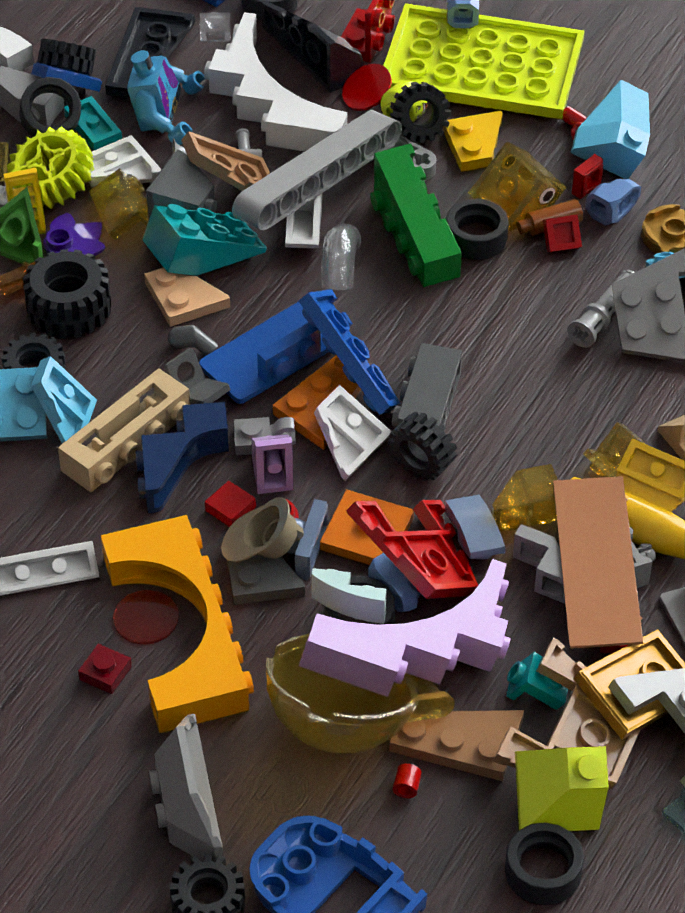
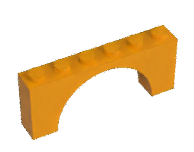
[101,515,254,733]

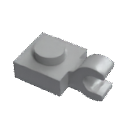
[234,417,296,455]

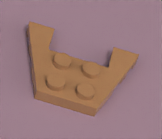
[493,638,640,789]

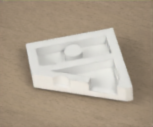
[88,135,161,187]
[314,385,392,481]

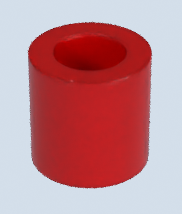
[392,763,422,798]

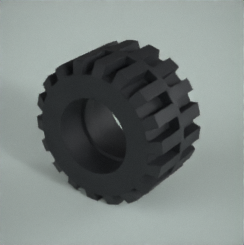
[23,249,112,339]

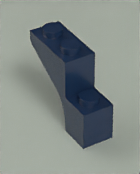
[136,402,229,513]

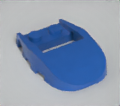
[250,816,427,913]

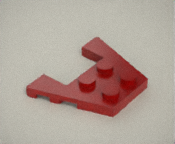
[346,500,478,599]

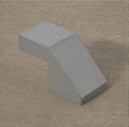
[513,524,565,604]

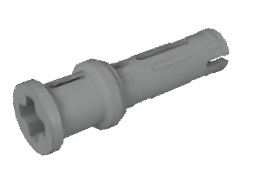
[567,270,635,348]

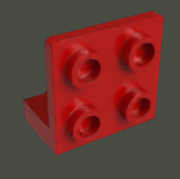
[341,0,395,62]

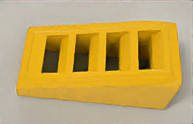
[3,168,46,234]

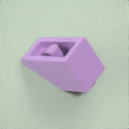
[251,434,293,494]

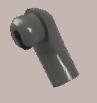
[167,325,219,356]

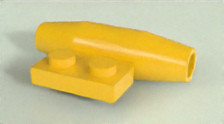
[572,438,685,560]

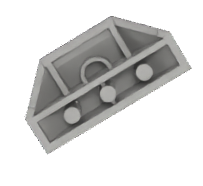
[149,714,223,862]

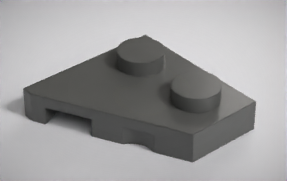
[227,555,305,605]

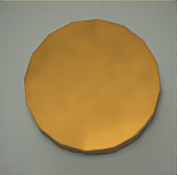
[641,204,685,253]

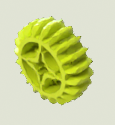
[6,126,95,209]

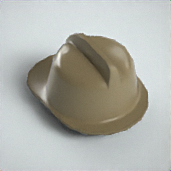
[221,497,304,562]

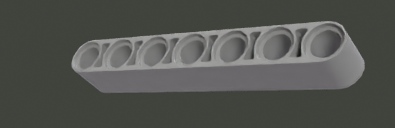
[232,110,402,231]

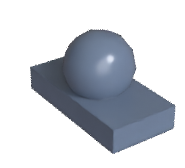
[287,499,328,580]

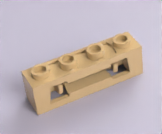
[58,368,190,492]

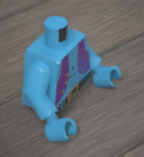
[127,50,205,145]

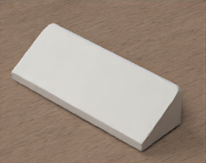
[0,541,99,596]

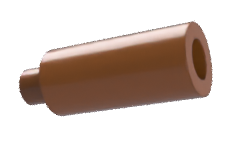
[516,199,583,236]

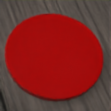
[342,64,392,111]

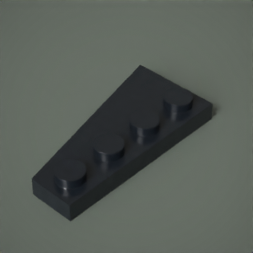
[105,7,195,98]

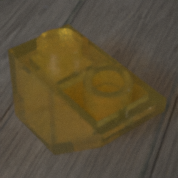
[491,464,558,532]

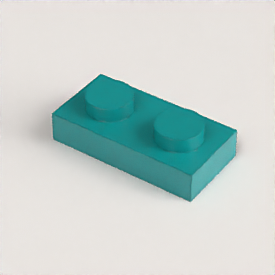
[64,96,122,151]

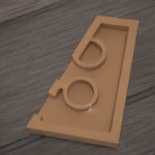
[181,131,270,191]
[389,710,524,781]

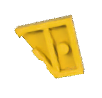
[443,110,503,172]

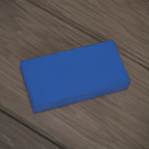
[31,62,102,92]

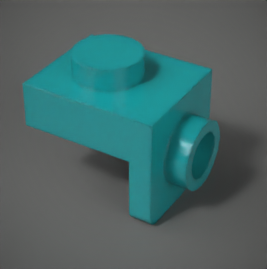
[506,652,568,710]

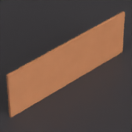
[553,476,643,649]

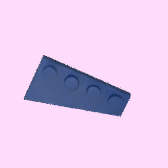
[298,289,401,415]

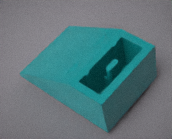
[142,204,267,276]

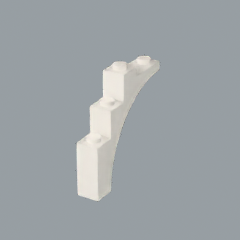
[204,12,347,151]

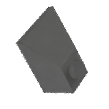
[146,149,218,219]

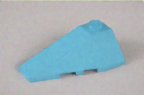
[571,80,650,179]

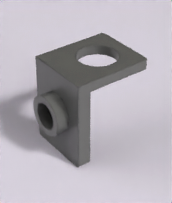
[164,348,231,404]

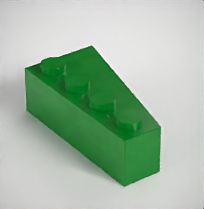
[370,143,462,287]

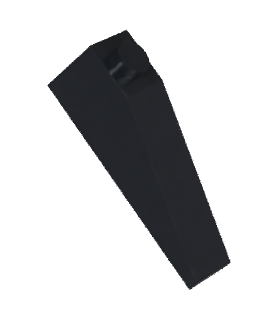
[262,1,363,93]

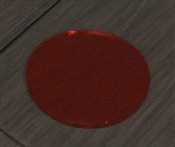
[113,590,178,644]

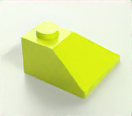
[515,746,609,831]

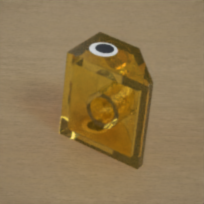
[468,141,567,232]

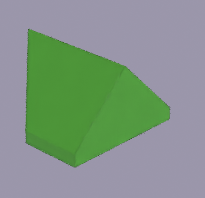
[0,187,43,266]

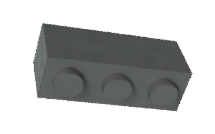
[392,343,462,427]

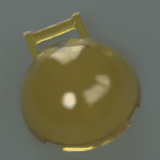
[266,634,455,754]

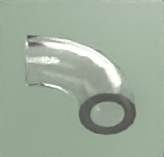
[321,223,361,290]

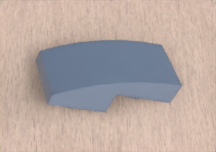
[445,495,505,559]

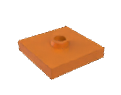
[320,489,414,565]

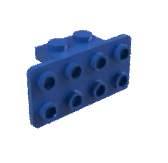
[199,302,329,404]

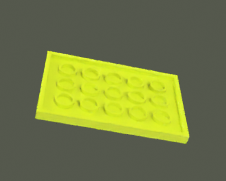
[383,3,584,119]

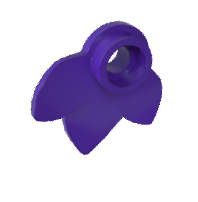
[43,213,105,256]

